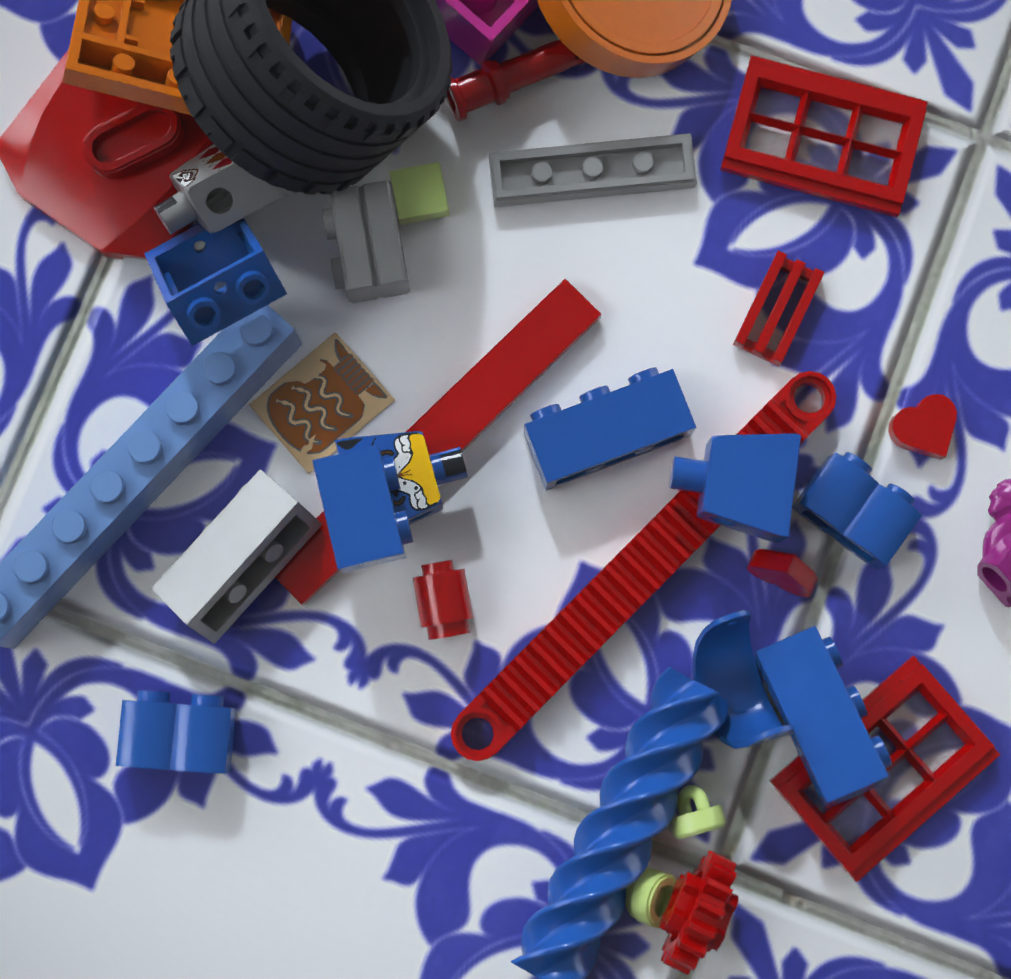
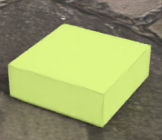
[389,162,450,225]

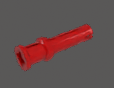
[446,39,585,122]

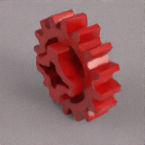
[659,850,738,975]

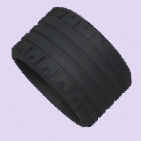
[170,0,453,195]

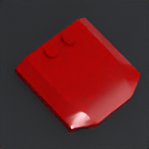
[0,49,214,260]

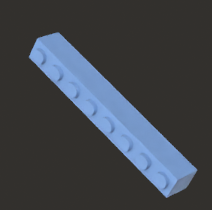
[0,305,302,649]

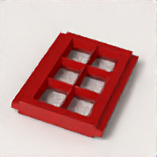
[720,55,928,217]
[769,656,1001,882]

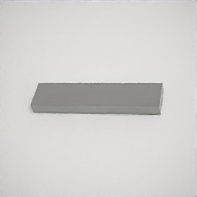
[489,133,697,207]

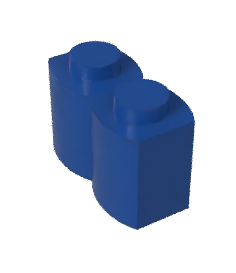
[792,452,922,569]
[116,690,236,774]

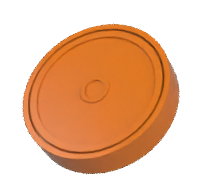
[537,0,732,78]

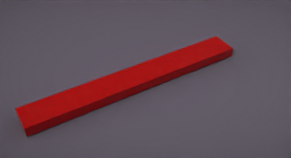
[275,279,602,606]

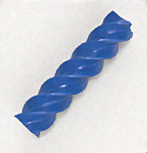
[511,667,729,979]

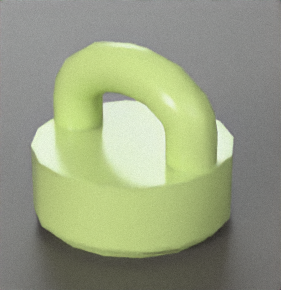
[670,785,727,840]
[625,868,677,928]

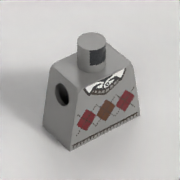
[154,144,287,234]

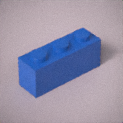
[524,367,696,491]
[755,626,892,810]

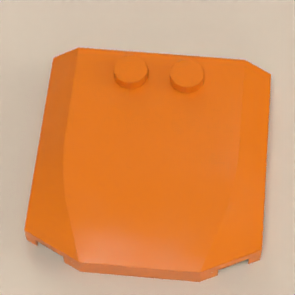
[62,0,292,115]

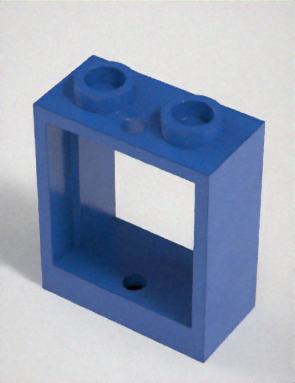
[144,218,287,346]

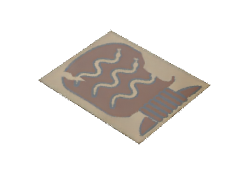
[249,332,395,474]

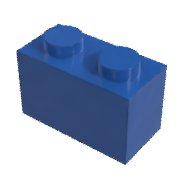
[312,445,413,573]

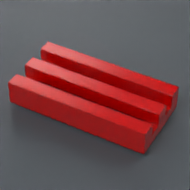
[732,250,825,367]

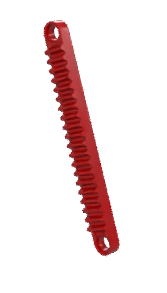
[451,371,837,761]

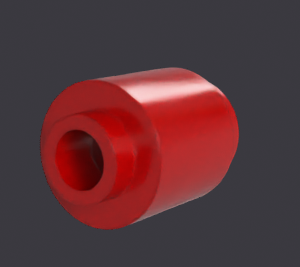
[412,560,473,640]

